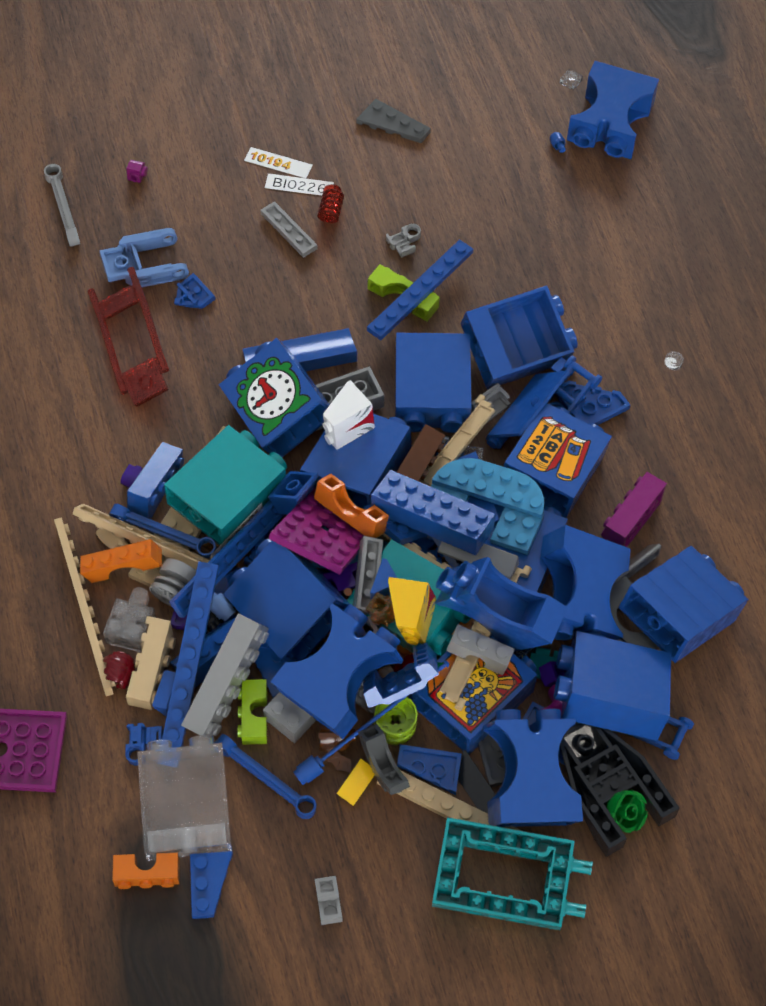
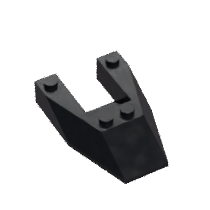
[560,723,680,857]

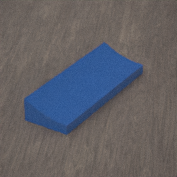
[242,328,357,371]

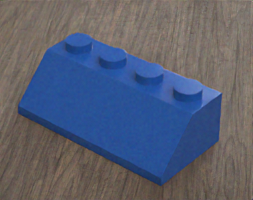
[169,614,237,687]

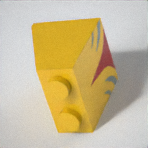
[388,577,437,645]

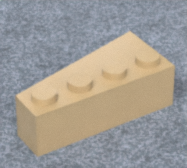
[126,616,176,710]

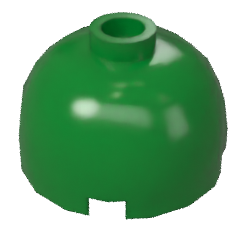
[606,790,648,833]

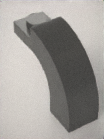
[358,724,410,795]

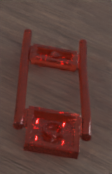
[87,267,169,407]

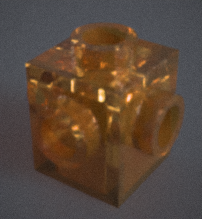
[365,592,395,627]

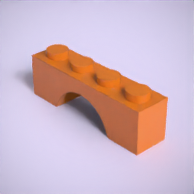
[314,474,389,538]
[80,539,162,583]

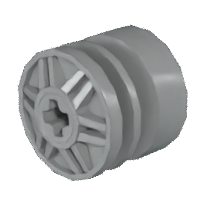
[149,558,196,607]

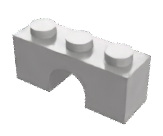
[446,624,514,675]

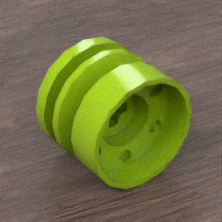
[374,697,418,745]

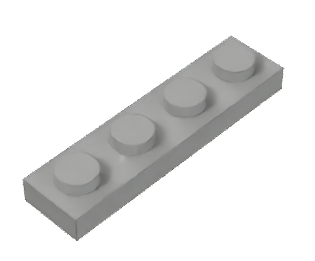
[261,201,317,258]

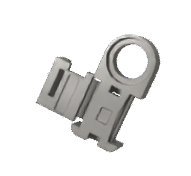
[386,224,421,258]

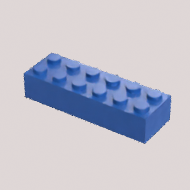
[371,470,495,556]

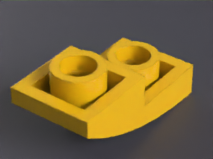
[336,758,374,806]

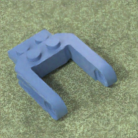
[99,228,189,288]

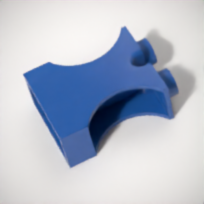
[567,61,659,159]
[541,525,631,640]
[435,557,568,652]
[270,603,404,739]
[483,709,583,827]

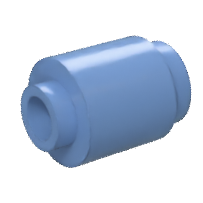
[211,592,236,622]

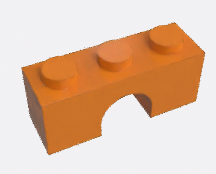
[113,853,180,889]

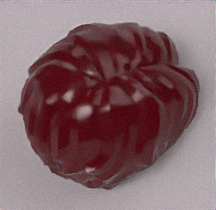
[103,651,135,689]

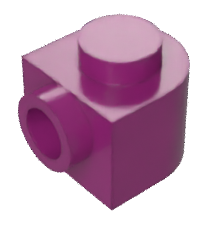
[126,160,148,183]

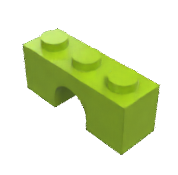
[237,679,267,745]

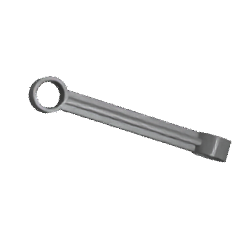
[44,164,80,247]

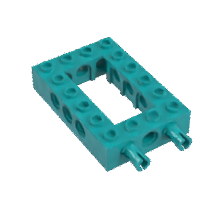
[432,817,593,931]

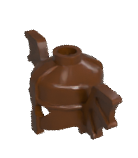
[319,722,355,773]

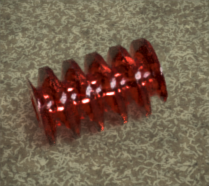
[317,184,344,223]

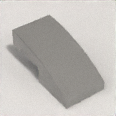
[315,876,343,925]

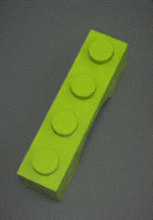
[368,264,440,322]

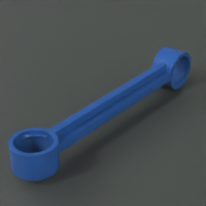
[109,503,217,559]
[213,734,316,819]

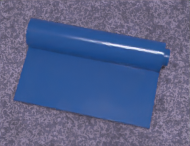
[486,371,569,449]

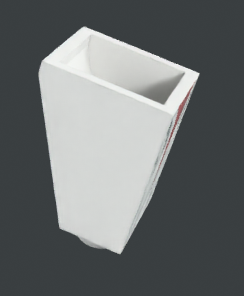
[323,380,375,450]

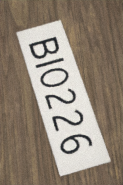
[265,174,334,197]

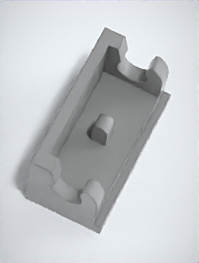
[471,383,511,423]

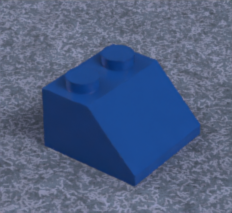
[268,471,319,515]

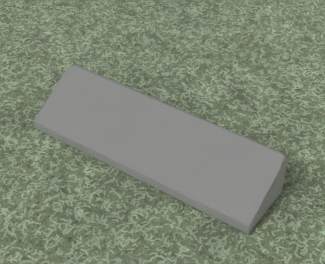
[353,536,383,615]
[438,541,519,580]
[613,544,661,584]

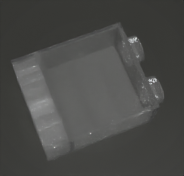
[137,735,233,860]

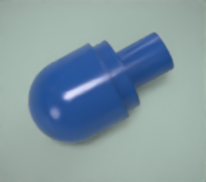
[550,132,566,153]

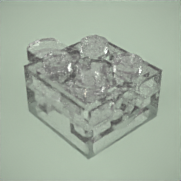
[103,587,156,652]

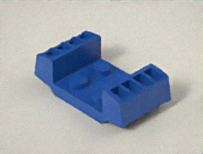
[363,643,439,708]

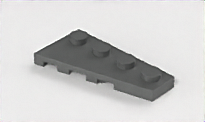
[356,99,431,143]

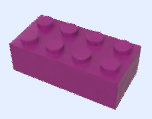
[601,472,667,547]

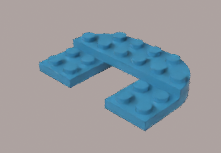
[431,458,544,555]

